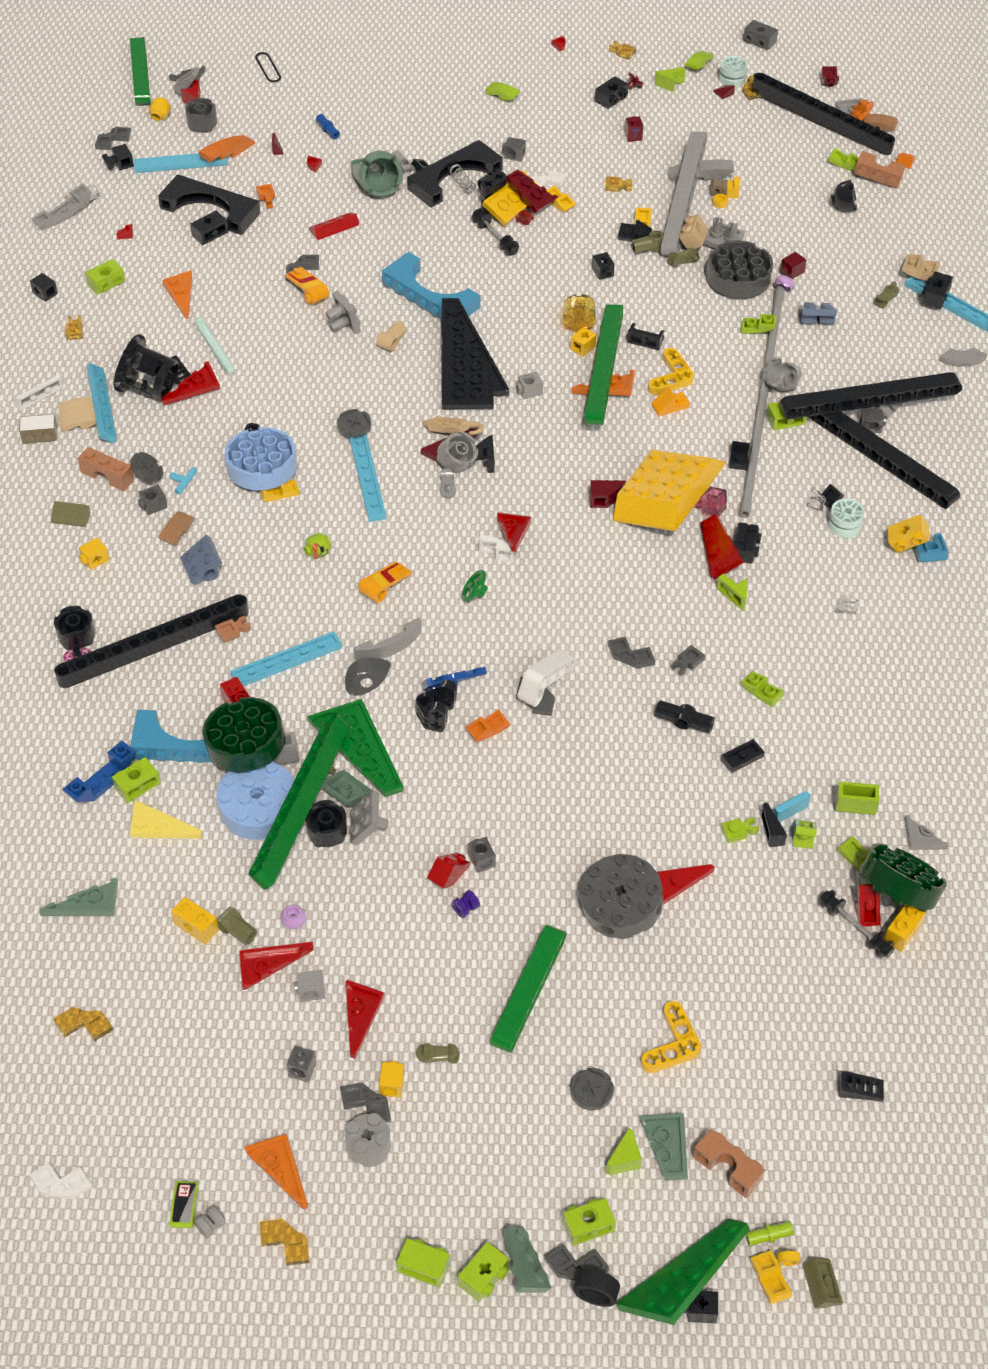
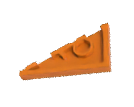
[162,270,192,319]
[572,370,635,396]
[245,1134,308,1209]

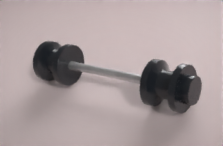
[471,208,519,256]
[820,890,895,958]

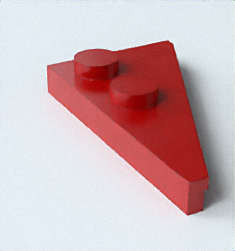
[162,361,220,406]
[497,512,531,552]
[657,864,715,905]
[239,942,314,990]
[345,980,385,1059]

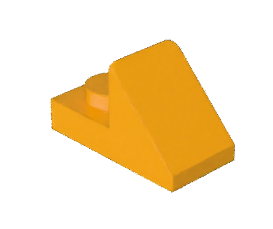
[651,387,690,417]

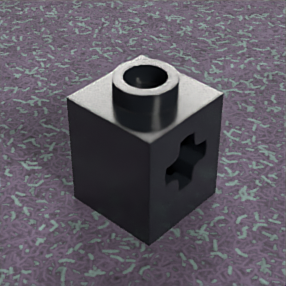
[591,252,615,280]
[30,273,58,302]
[684,1291,718,1324]

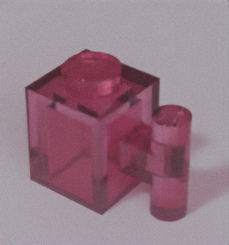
[695,486,727,517]

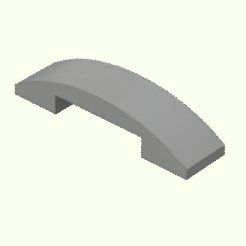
[32,183,92,229]
[353,618,422,661]

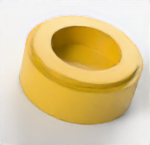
[712,194,728,208]
[777,1251,801,1266]

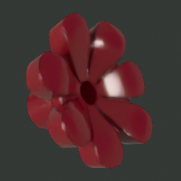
[628,72,643,89]

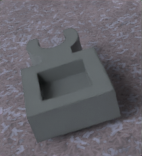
[672,645,705,676]

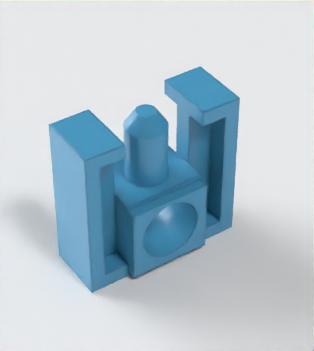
[913,533,949,562]

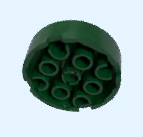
[202,697,286,773]
[860,843,947,912]

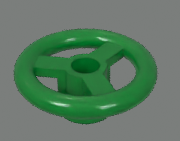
[461,570,488,602]

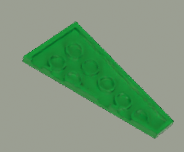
[307,699,404,797]
[616,1219,750,1325]

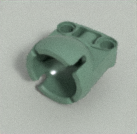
[351,150,403,197]

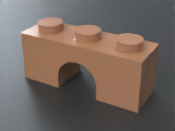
[853,151,906,188]
[78,447,134,491]
[693,1129,765,1199]

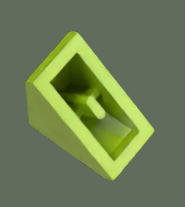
[606,1128,642,1175]

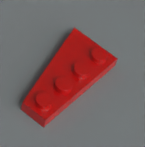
[701,514,745,579]

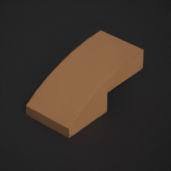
[864,114,898,131]
[158,511,195,546]

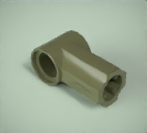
[631,230,663,254]
[217,906,258,945]

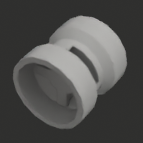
[193,1206,225,1239]

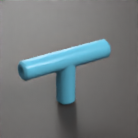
[169,467,197,495]

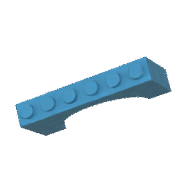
[382,251,481,320]
[130,710,212,763]

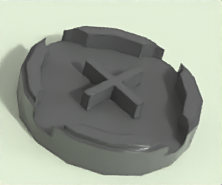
[337,409,372,438]
[130,452,163,483]
[570,1067,614,1111]

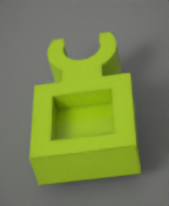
[721,818,759,843]

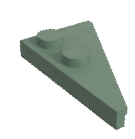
[40,878,118,916]

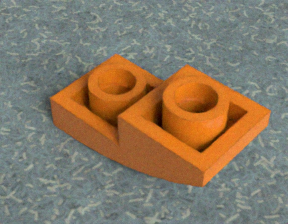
[849,99,874,120]

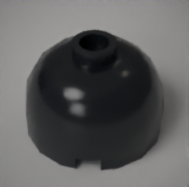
[831,179,857,212]

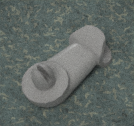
[440,468,456,498]

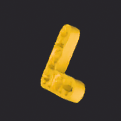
[648,348,694,395]
[641,1001,701,1073]

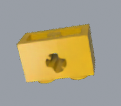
[888,514,930,553]
[171,896,219,945]
[885,904,927,952]

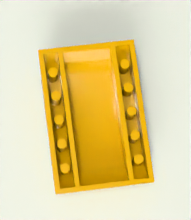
[613,450,726,531]

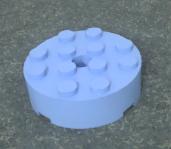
[225,427,297,491]
[216,762,295,840]

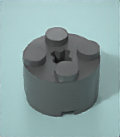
[185,97,217,133]

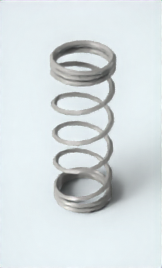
[449,164,476,193]

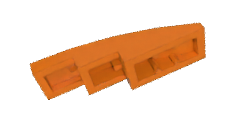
[199,135,255,162]

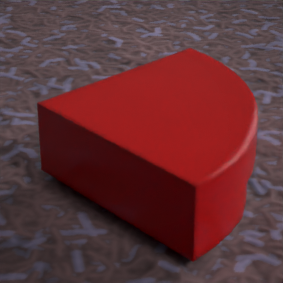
[551,36,566,52]
[307,155,322,172]
[117,224,133,239]

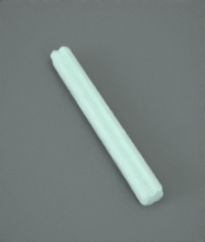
[195,318,235,374]

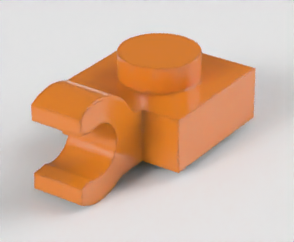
[256,184,275,209]

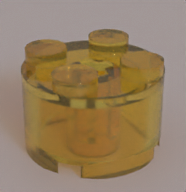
[562,294,596,333]

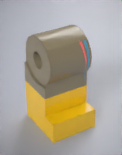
[710,177,740,198]

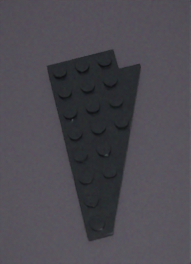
[442,298,509,409]

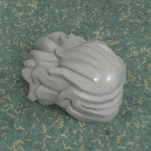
[763,357,802,391]

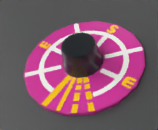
[63,648,91,661]

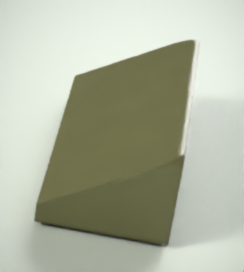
[51,501,91,527]
[803,1258,843,1309]

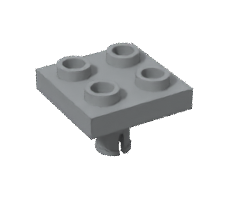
[349,790,389,845]

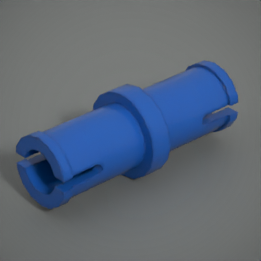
[316,114,340,139]

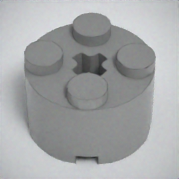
[437,432,478,473]
[345,1113,391,1167]

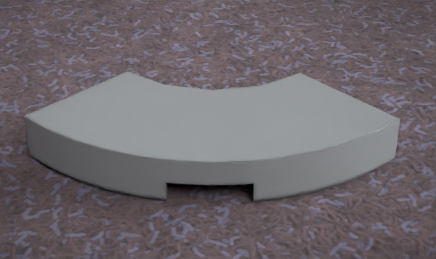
[940,347,987,367]

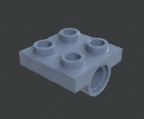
[799,302,837,324]
[180,535,222,585]

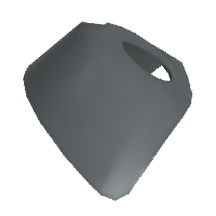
[345,658,391,696]

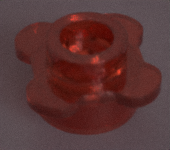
[515,210,534,225]

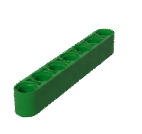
[130,37,151,105]
[490,925,567,1053]

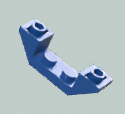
[62,740,136,802]

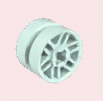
[719,56,748,88]
[829,499,865,538]

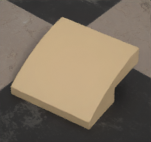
[902,254,940,281]
[59,397,97,432]

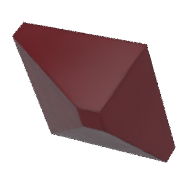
[713,85,735,99]
[272,133,283,155]

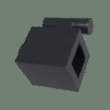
[102,144,134,171]

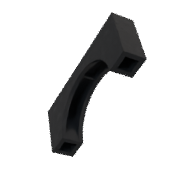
[407,140,503,208]
[158,174,260,235]

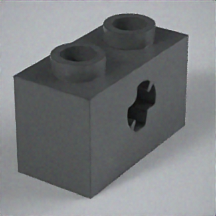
[743,20,778,50]

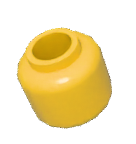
[149,97,171,121]

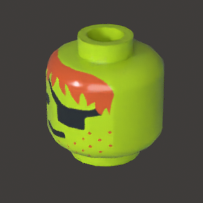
[303,533,332,559]

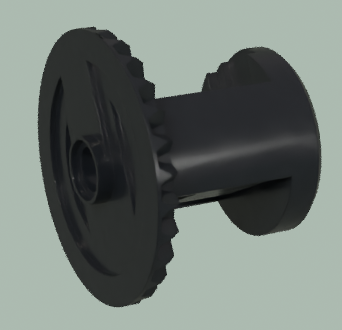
[113,334,179,400]

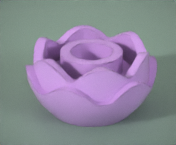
[775,275,794,291]
[280,905,306,929]

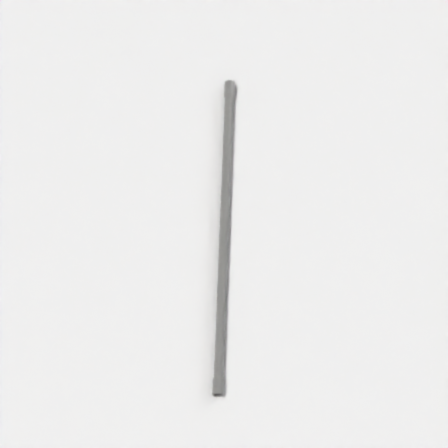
[739,286,785,518]

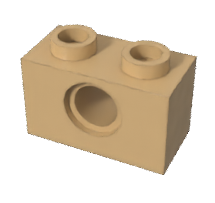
[679,214,708,249]

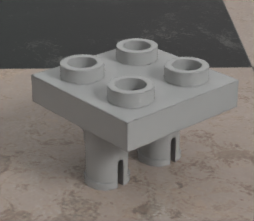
[703,217,745,249]
[325,290,361,335]

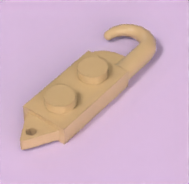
[422,416,484,435]

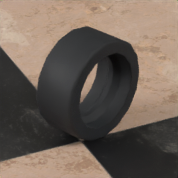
[573,1269,620,1307]

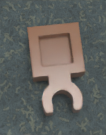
[215,616,251,643]

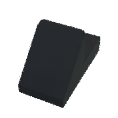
[618,219,652,242]
[475,435,495,473]
[729,441,750,470]

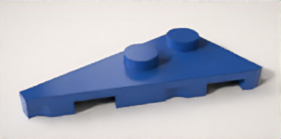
[421,667,487,691]

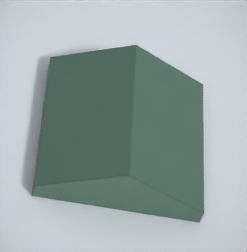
[321,769,372,807]

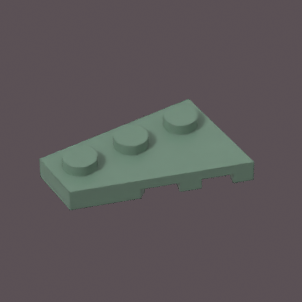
[639,1113,688,1181]
[503,1226,552,1293]

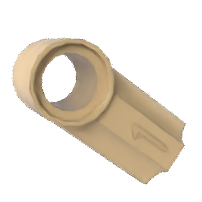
[376,321,407,352]

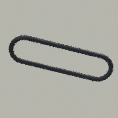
[255,52,281,82]

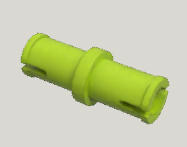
[746,1220,794,1247]

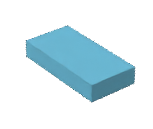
[774,791,811,822]

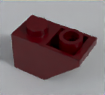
[590,480,626,508]

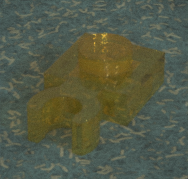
[609,41,636,60]
[605,176,633,192]
[65,315,83,340]

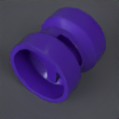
[451,890,480,919]

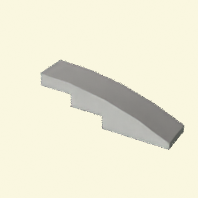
[669,159,735,182]

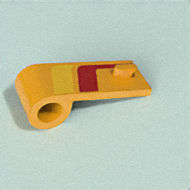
[285,267,330,305]
[359,561,412,603]

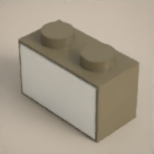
[19,414,58,444]

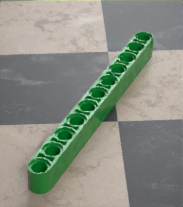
[585,304,623,425]
[248,712,349,889]

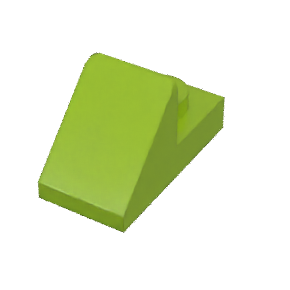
[654,67,686,91]
[717,574,748,611]
[793,819,817,849]

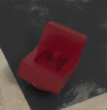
[821,66,839,87]

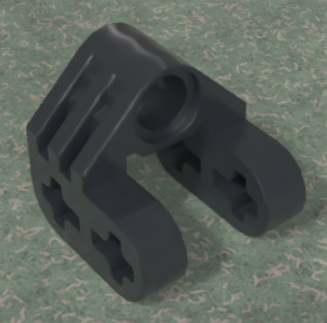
[477,169,507,214]
[415,680,458,732]

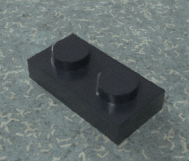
[721,739,765,773]

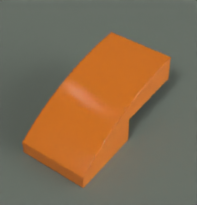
[465,709,510,742]

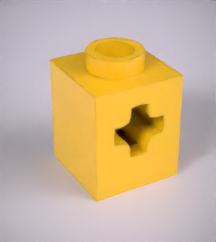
[570,327,597,357]
[78,537,109,570]
[379,1061,405,1098]

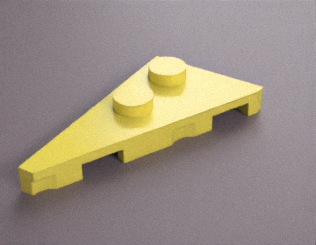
[130,801,202,839]

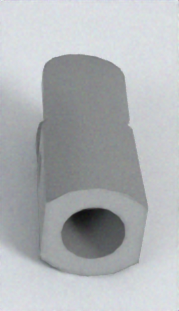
[392,150,413,174]

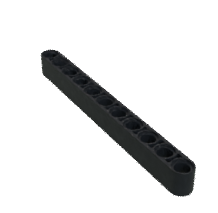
[752,73,895,155]
[779,372,963,419]
[808,412,961,509]
[54,594,249,688]

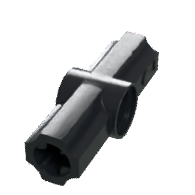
[654,700,715,734]

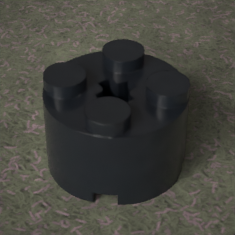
[54,605,95,650]
[306,800,347,847]

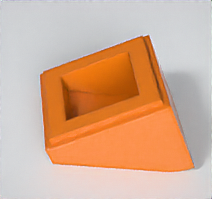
[897,152,916,168]

